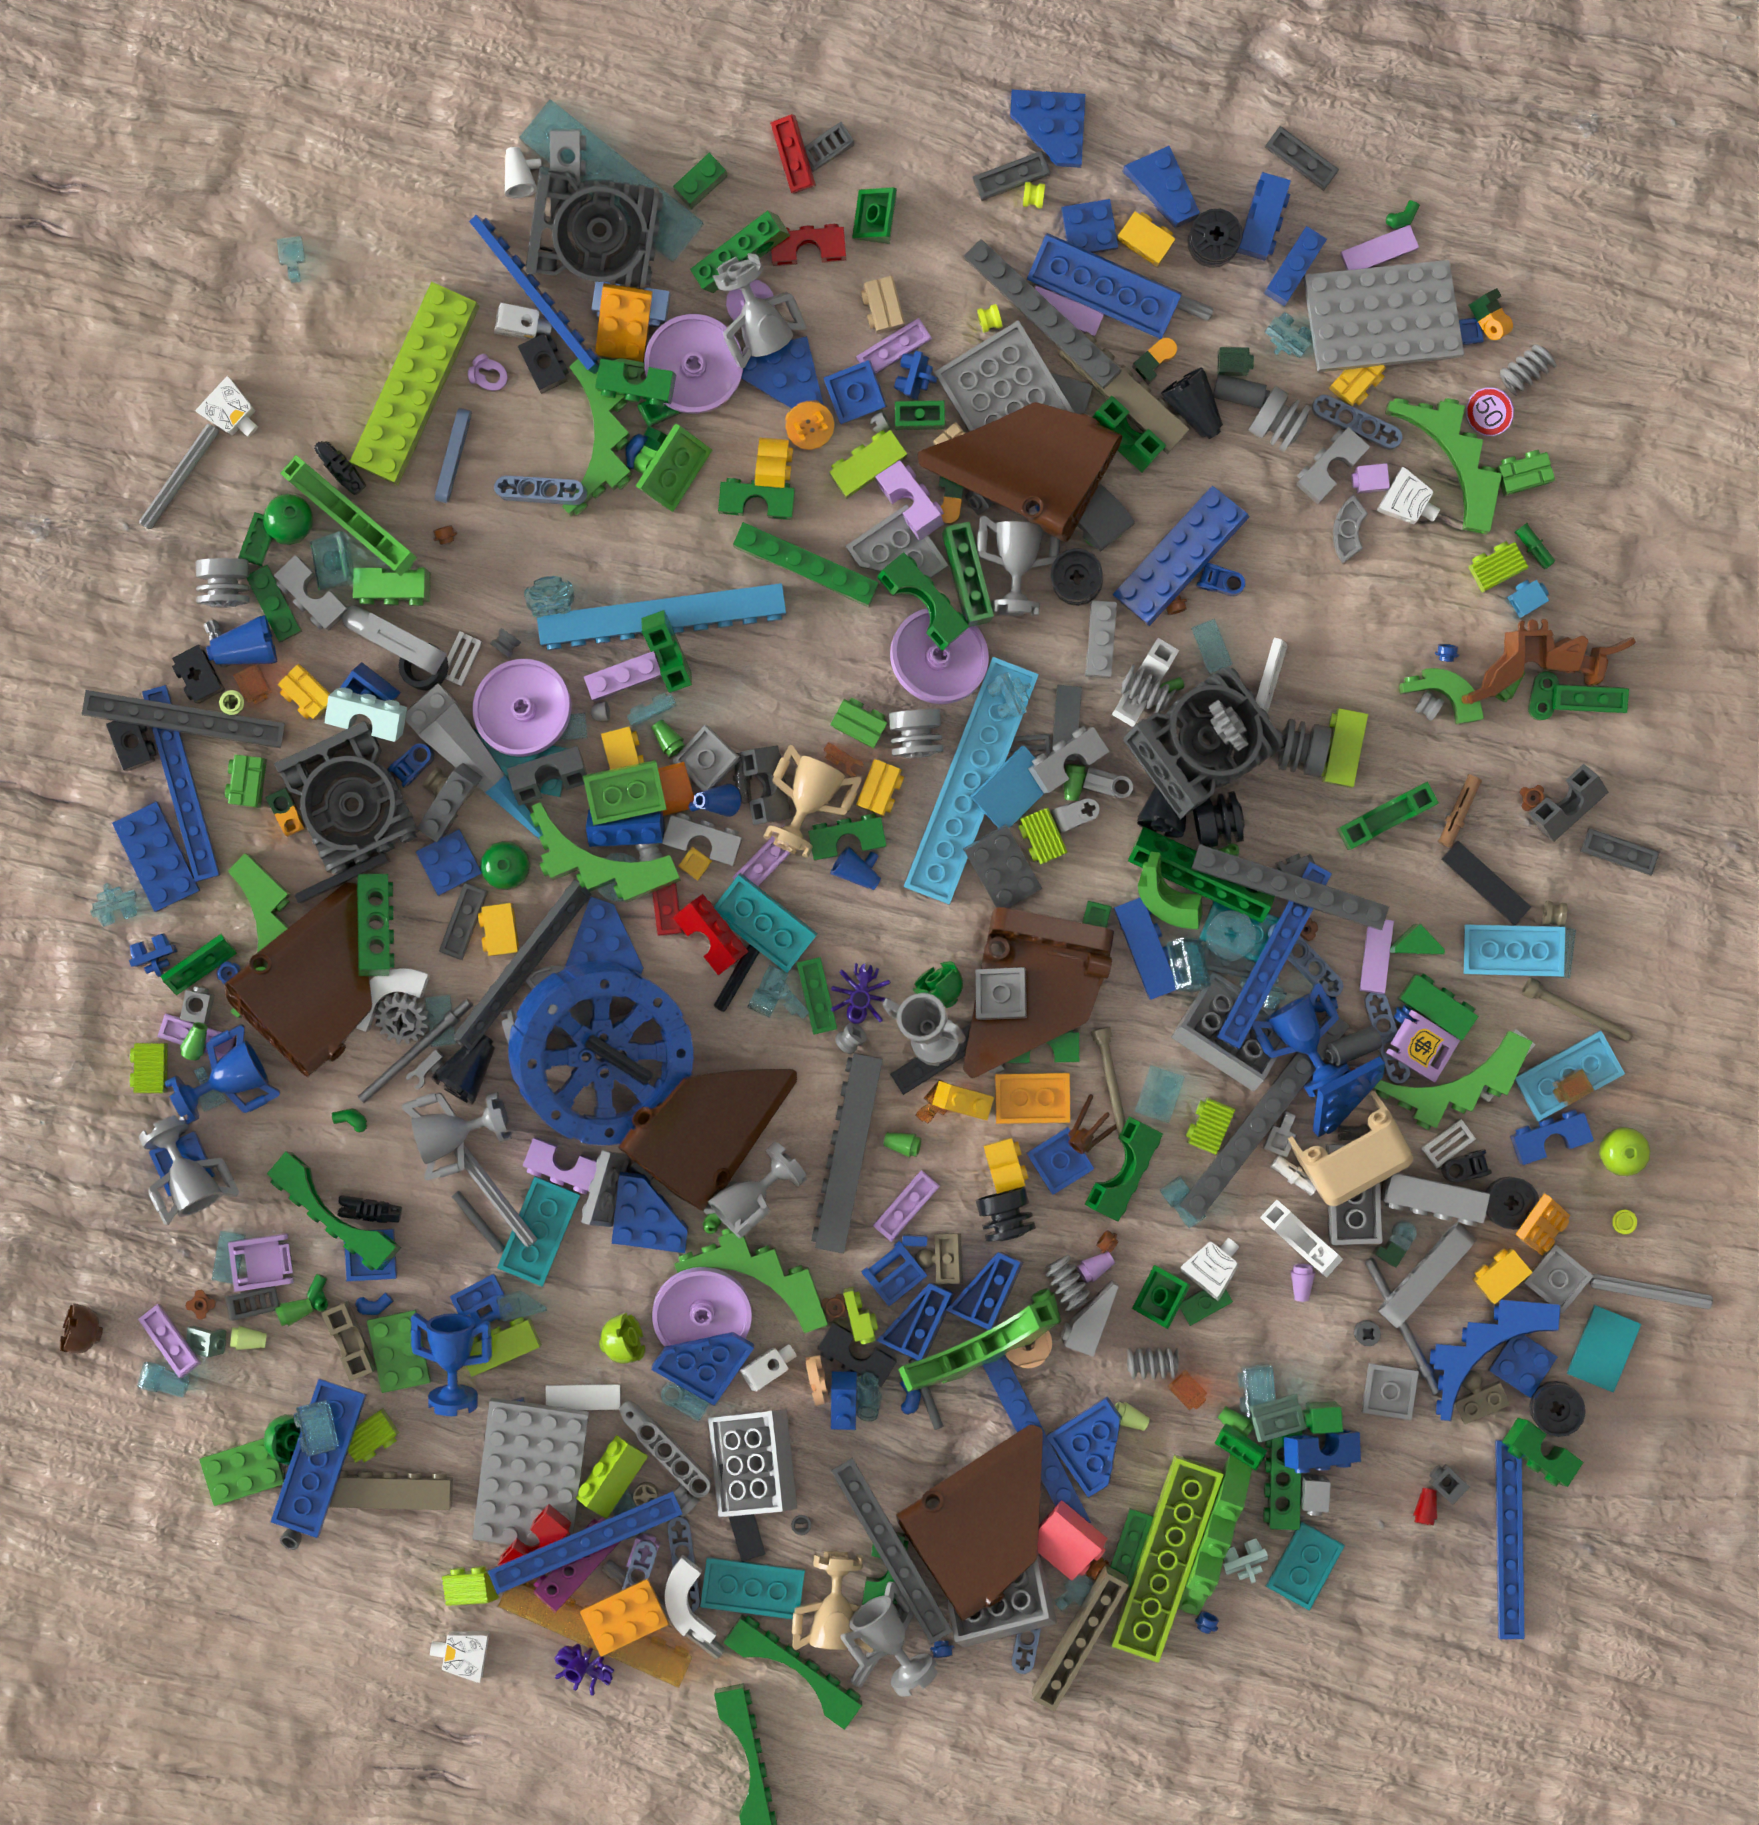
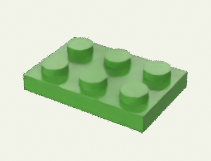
[636,424,712,512]
[583,760,667,825]
[367,1309,431,1393]
[199,1438,285,1506]

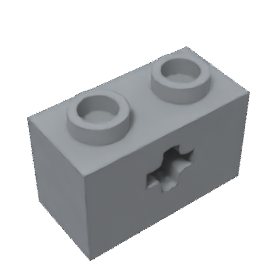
[1300,1474,1331,1516]

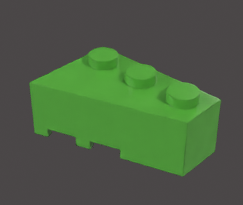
[353,568,431,606]

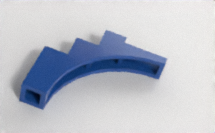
[1430,1300,1561,1422]

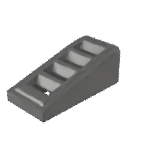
[805,122,854,172]
[225,1286,279,1321]

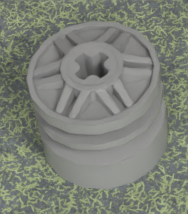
[1248,386,1311,452]
[196,558,249,608]
[889,709,943,759]

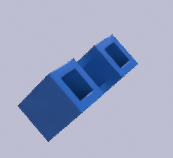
[1264,226,1327,307]
[586,810,665,847]
[1510,1109,1594,1165]
[1284,1429,1361,1473]

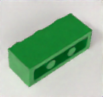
[1397,973,1479,1041]

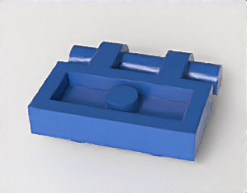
[450,1273,514,1327]

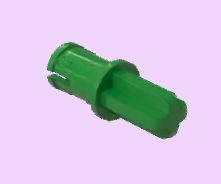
[1514,523,1555,569]

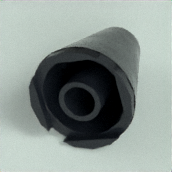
[1161,367,1223,439]
[1137,786,1186,838]
[432,1035,495,1105]

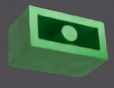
[673,152,727,210]
[895,400,945,430]
[1302,1401,1343,1434]

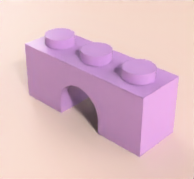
[875,460,944,541]
[584,651,662,702]
[523,1137,597,1195]

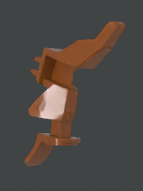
[1462,619,1636,704]

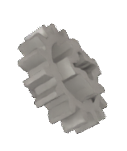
[1209,700,1248,751]
[375,992,430,1044]

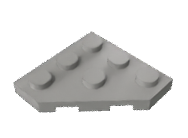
[846,504,948,578]

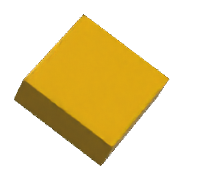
[678,847,712,881]

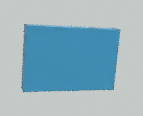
[970,746,1044,828]

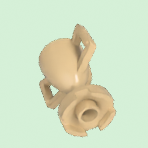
[763,745,861,858]
[792,1551,873,1653]

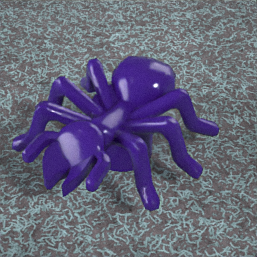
[831,963,891,1024]
[555,1644,614,1696]

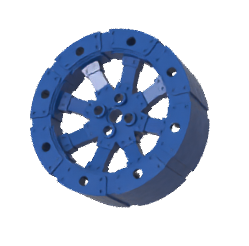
[508,961,693,1145]

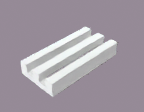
[445,631,483,686]
[1421,1119,1476,1169]

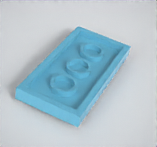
[1463,925,1565,977]
[1515,1030,1625,1122]

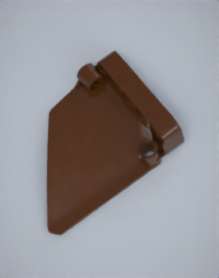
[618,1069,797,1211]

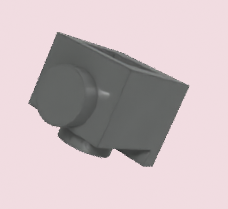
[1275,854,1315,877]
[1429,1464,1470,1505]

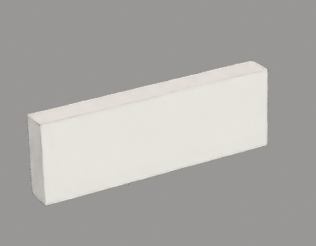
[1255,638,1288,714]
[546,1384,621,1410]

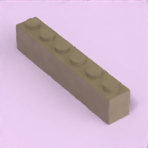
[1059,330,1189,454]
[329,1470,453,1510]
[1032,1565,1129,1712]

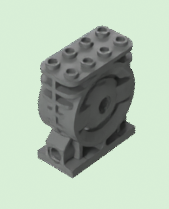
[526,166,663,290]
[1123,666,1284,819]
[274,721,420,874]

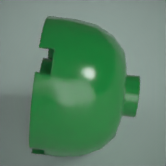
[263,494,313,545]
[480,841,531,890]
[913,961,963,1008]
[264,1414,305,1465]

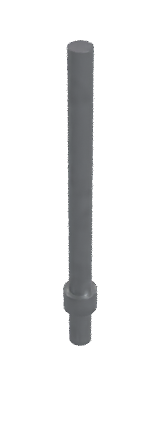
[358,998,473,1103]
[1365,1258,1441,1394]

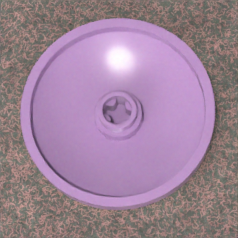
[644,314,743,414]
[890,608,989,704]
[473,659,572,757]
[652,1267,752,1347]

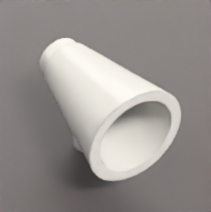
[505,147,541,199]

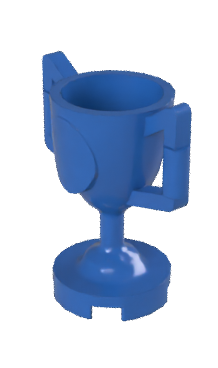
[1251,983,1351,1097]
[165,1024,280,1124]
[411,1313,492,1416]

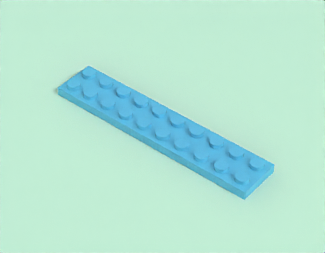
[904,657,1039,905]

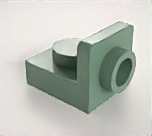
[186,1326,226,1357]

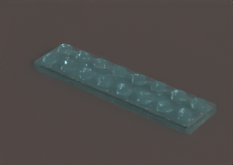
[519,99,704,262]

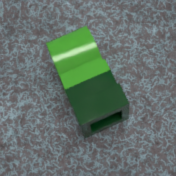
[634,426,668,474]

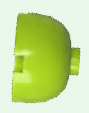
[1599,1127,1650,1177]
[599,1313,645,1364]

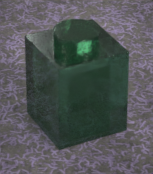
[1217,347,1254,376]

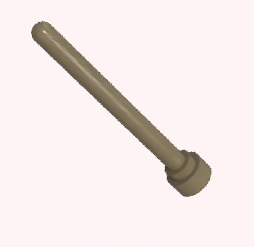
[1522,977,1632,1041]
[1091,1027,1126,1144]

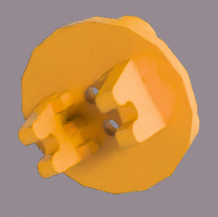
[785,400,834,450]

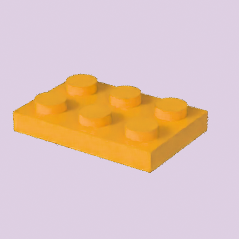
[595,283,653,362]
[995,1073,1070,1124]
[1516,1193,1571,1256]
[580,1578,669,1657]

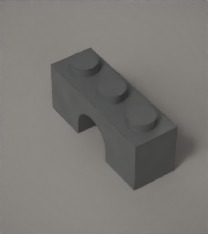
[507,746,588,806]
[740,746,791,825]
[417,763,483,842]
[1529,764,1609,842]

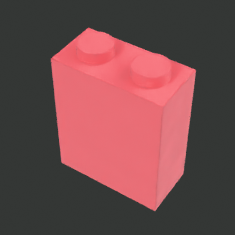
[1037,1500,1107,1581]

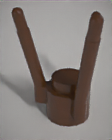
[1068,1094,1117,1154]

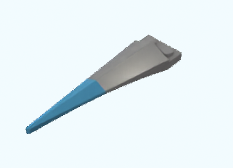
[405,682,543,839]

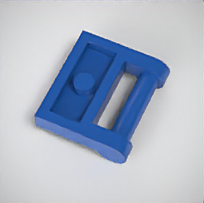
[861,1240,927,1306]

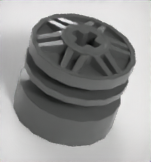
[1277,719,1331,778]

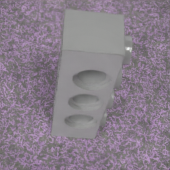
[550,128,587,232]

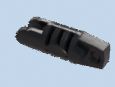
[314,441,366,495]
[338,1195,402,1223]

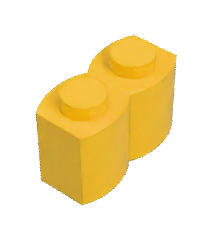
[755,437,793,488]
[983,1137,1029,1194]

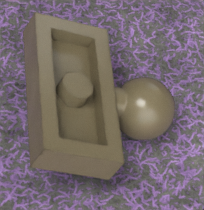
[915,1233,963,1284]
[1455,1371,1510,1425]

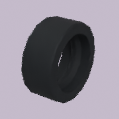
[398,643,449,691]

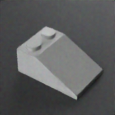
[1061,1280,1119,1357]

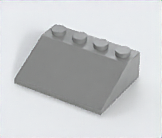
[1171,971,1285,1092]
[708,1409,797,1517]
[947,1551,1057,1647]

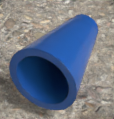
[689,784,741,817]
[830,846,881,890]

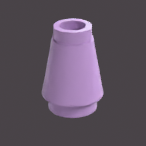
[1077,1251,1115,1284]
[1291,1264,1315,1302]

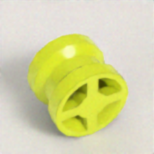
[1023,182,1045,209]
[977,304,1003,333]

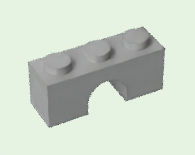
[1296,427,1370,505]
[274,555,348,631]
[1085,600,1117,679]
[1028,726,1110,793]
[662,813,743,866]

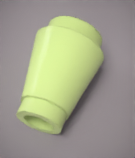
[219,690,244,715]
[230,1326,267,1350]
[1115,1402,1150,1431]

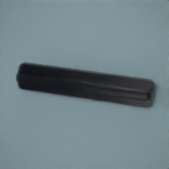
[714,945,760,1012]
[585,1035,653,1085]

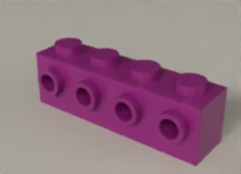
[534,1517,621,1613]

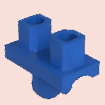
[894,351,938,401]
[129,933,178,977]

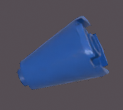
[206,615,278,665]

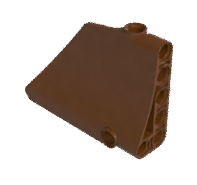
[917,402,1122,542]
[225,882,372,1077]
[963,907,1114,1078]
[896,1425,1043,1621]

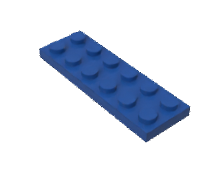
[1026,233,1182,339]
[1113,485,1249,626]
[270,1379,367,1538]

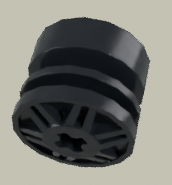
[1187,208,1242,268]
[1050,548,1103,606]
[1193,791,1245,847]
[1485,1176,1539,1230]
[975,1187,1036,1241]
[1529,1381,1586,1437]

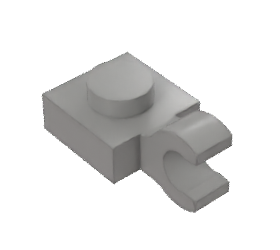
[406,1049,445,1090]
[1263,1111,1296,1157]

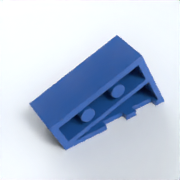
[1123,146,1200,229]
[1237,172,1291,261]
[946,1252,1024,1330]
[876,1283,955,1361]

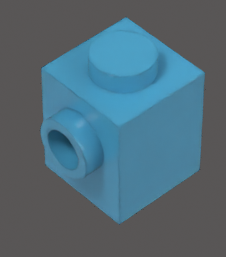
[1507,579,1549,618]

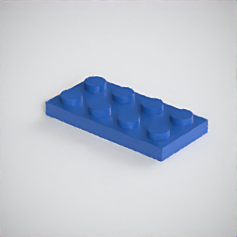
[112,802,201,912]

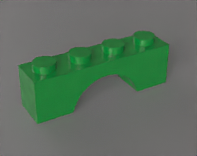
[877,552,969,651]
[1336,781,1439,850]
[1084,1116,1163,1222]

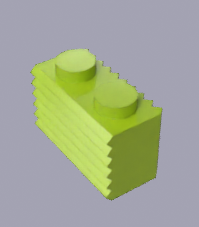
[1468,541,1529,593]
[1018,807,1068,865]
[130,1043,168,1093]
[1185,1097,1235,1155]
[348,1408,400,1463]
[442,1565,499,1606]

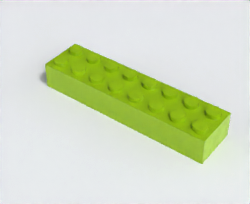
[350,281,479,486]
[1110,1454,1224,1663]

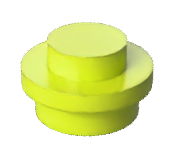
[1612,1209,1637,1234]

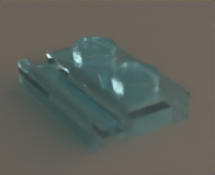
[627,693,677,727]
[1134,1065,1185,1123]

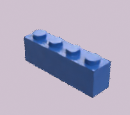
[1113,898,1180,1000]

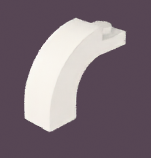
[1112,638,1179,727]
[357,968,431,1032]
[1260,1199,1343,1278]
[665,1554,717,1643]

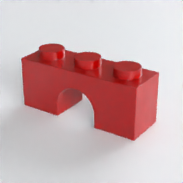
[771,223,846,266]
[673,894,749,976]
[498,1504,572,1566]

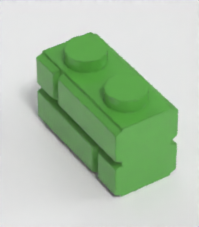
[1496,450,1555,496]
[830,698,888,749]
[225,754,267,808]

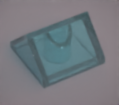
[310,531,354,590]

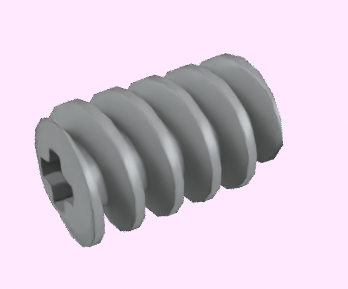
[1500,344,1557,396]
[1121,664,1176,713]
[1045,1255,1092,1312]
[1127,1348,1178,1379]

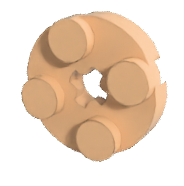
[1005,1330,1052,1368]
[806,1355,830,1406]

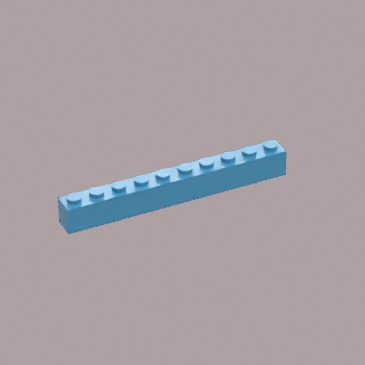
[537,583,786,650]

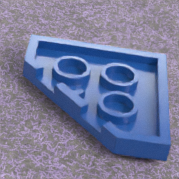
[1010,89,1086,168]
[741,336,824,409]
[565,896,644,982]
[1313,1056,1385,1137]
[612,1172,688,1253]
[651,1332,754,1406]
[1046,1396,1122,1498]

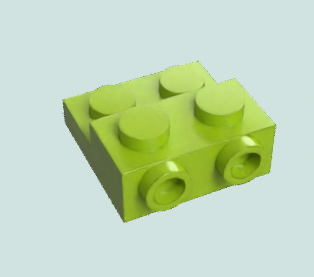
[843,1286,878,1344]

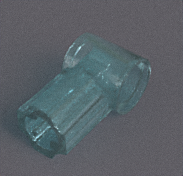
[747,965,789,1018]
[1160,1176,1206,1228]
[137,1362,190,1398]
[856,1372,882,1421]
[661,1381,709,1422]

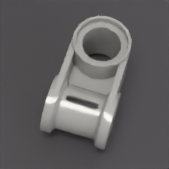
[1050,798,1100,833]

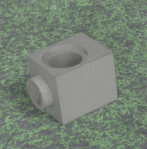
[180,986,214,1024]

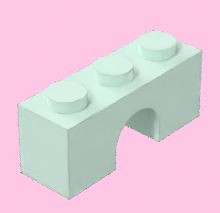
[325,688,407,742]

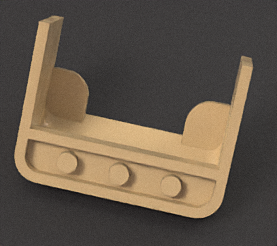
[1288,1090,1413,1206]

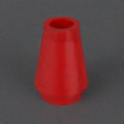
[1413,1488,1438,1526]

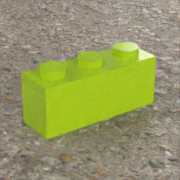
[829,430,907,499]
[1321,708,1368,788]
[467,1316,542,1377]
[575,1435,648,1519]

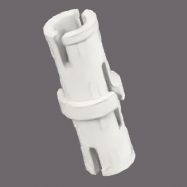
[1270,1154,1316,1196]

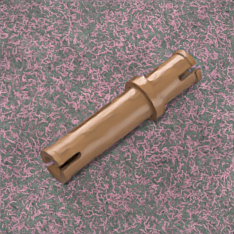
[1437,774,1482,848]

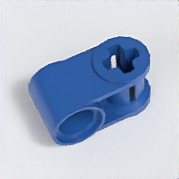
[1196,563,1245,596]
[387,744,435,788]

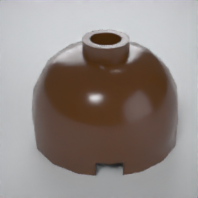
[60,1303,103,1354]

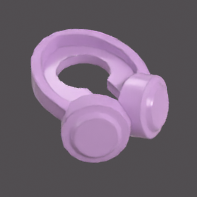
[468,354,507,391]

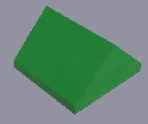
[852,187,897,244]
[1390,924,1445,954]
[1132,1265,1191,1329]

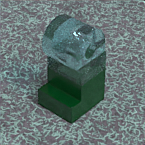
[1373,1221,1416,1268]

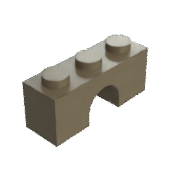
[322,1301,377,1382]

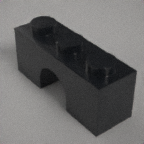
[818,1321,897,1388]

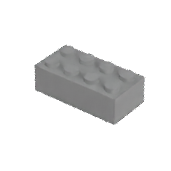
[1325,1143,1382,1245]
[1381,1173,1490,1226]

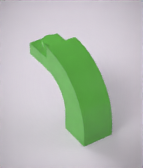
[1399,668,1484,725]
[1138,852,1203,929]

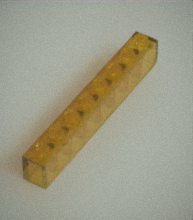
[498,1580,692,1688]

